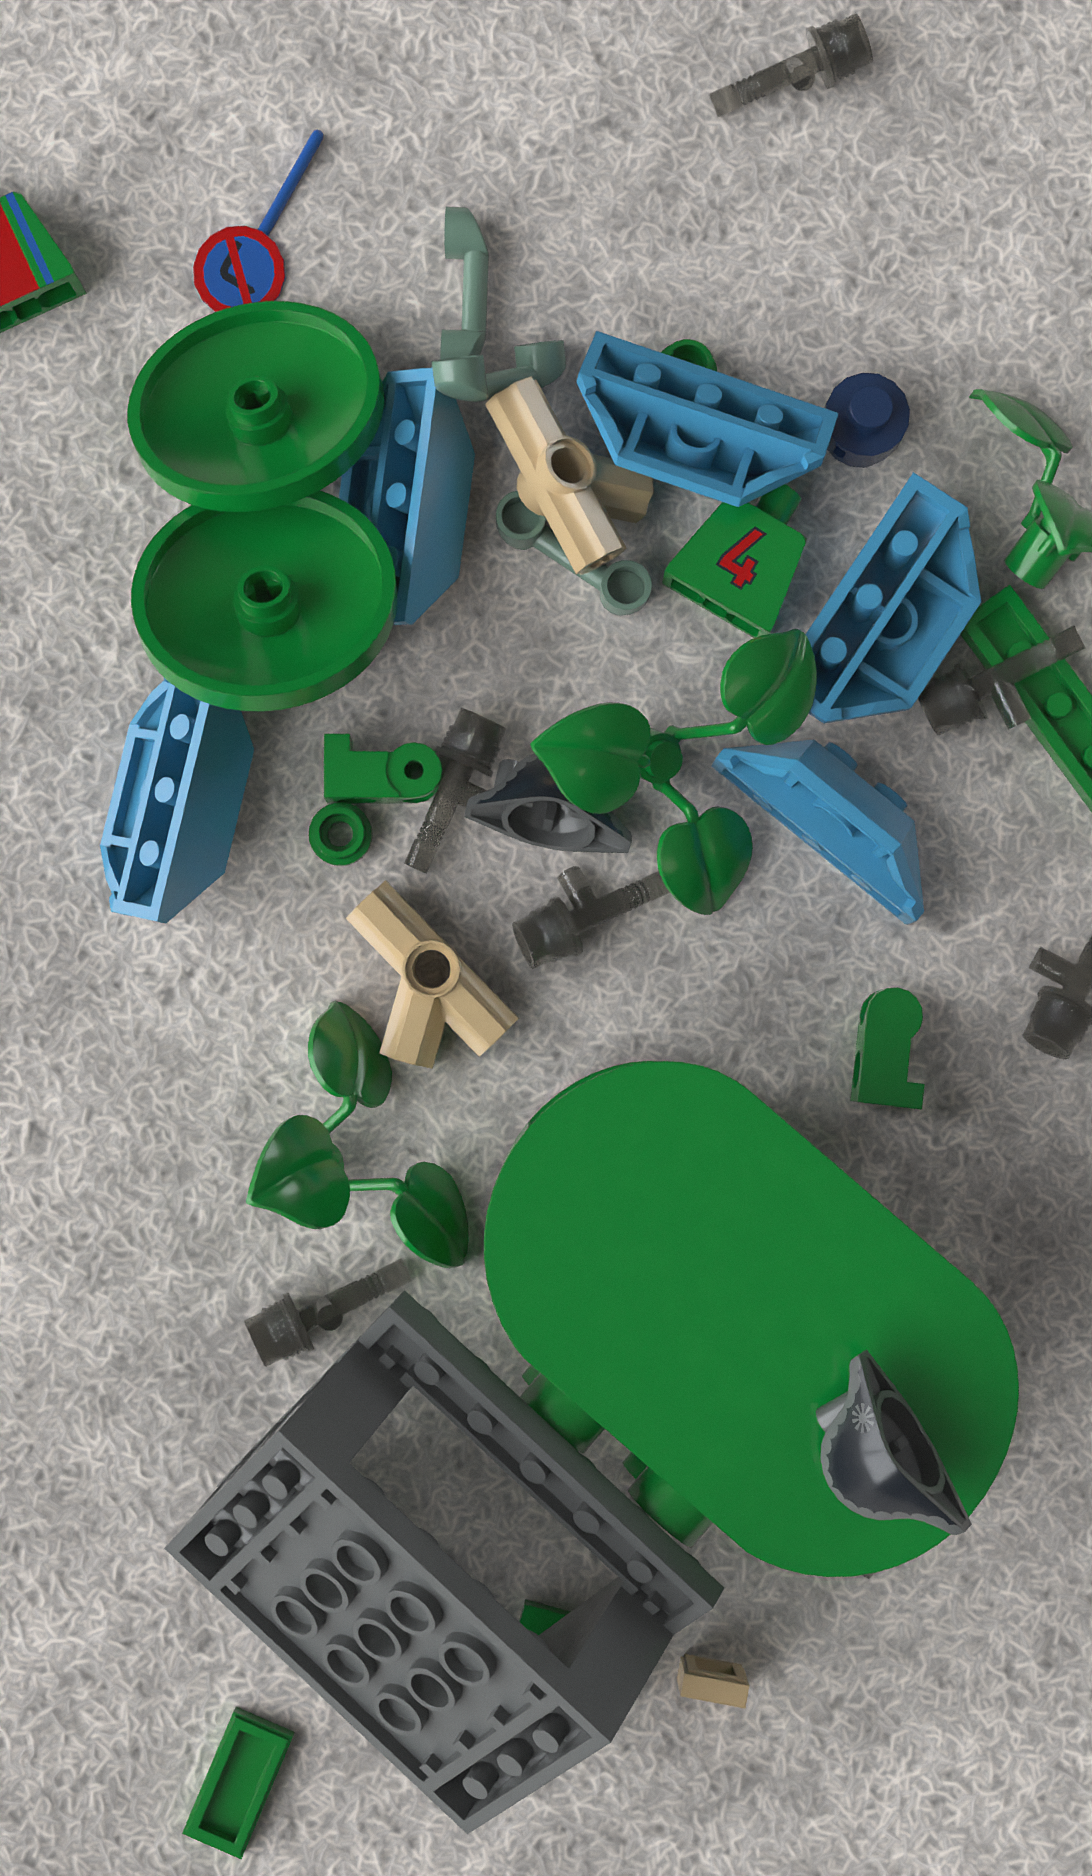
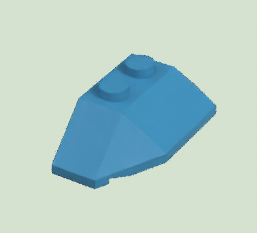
[576,331,839,507]
[339,367,475,625]
[806,472,981,724]
[100,678,254,924]
[711,739,924,925]

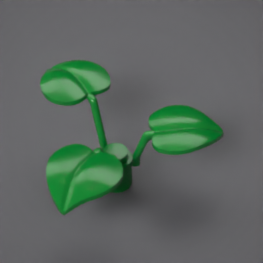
[969,389,1092,589]
[530,629,817,915]
[246,1000,469,1269]

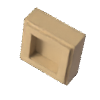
[677,1654,750,1709]

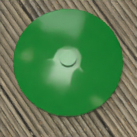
[127,301,384,512]
[131,491,398,712]

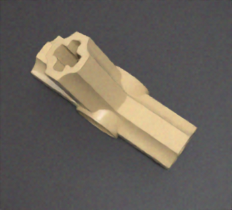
[485,376,654,575]
[346,880,519,1069]

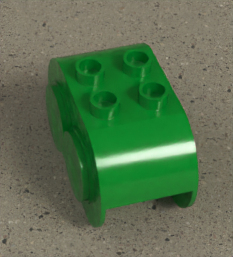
[484,1061,1019,1577]

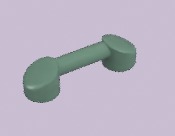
[440,206,489,359]
[431,340,566,402]
[496,491,652,616]

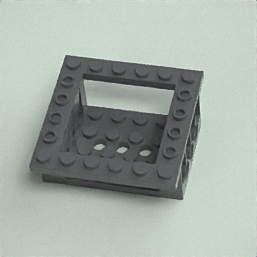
[164,1290,725,1834]

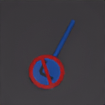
[193,129,324,312]

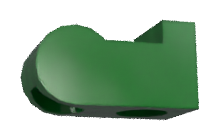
[324,734,443,804]
[850,987,925,1110]

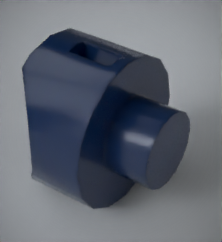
[824,373,910,468]

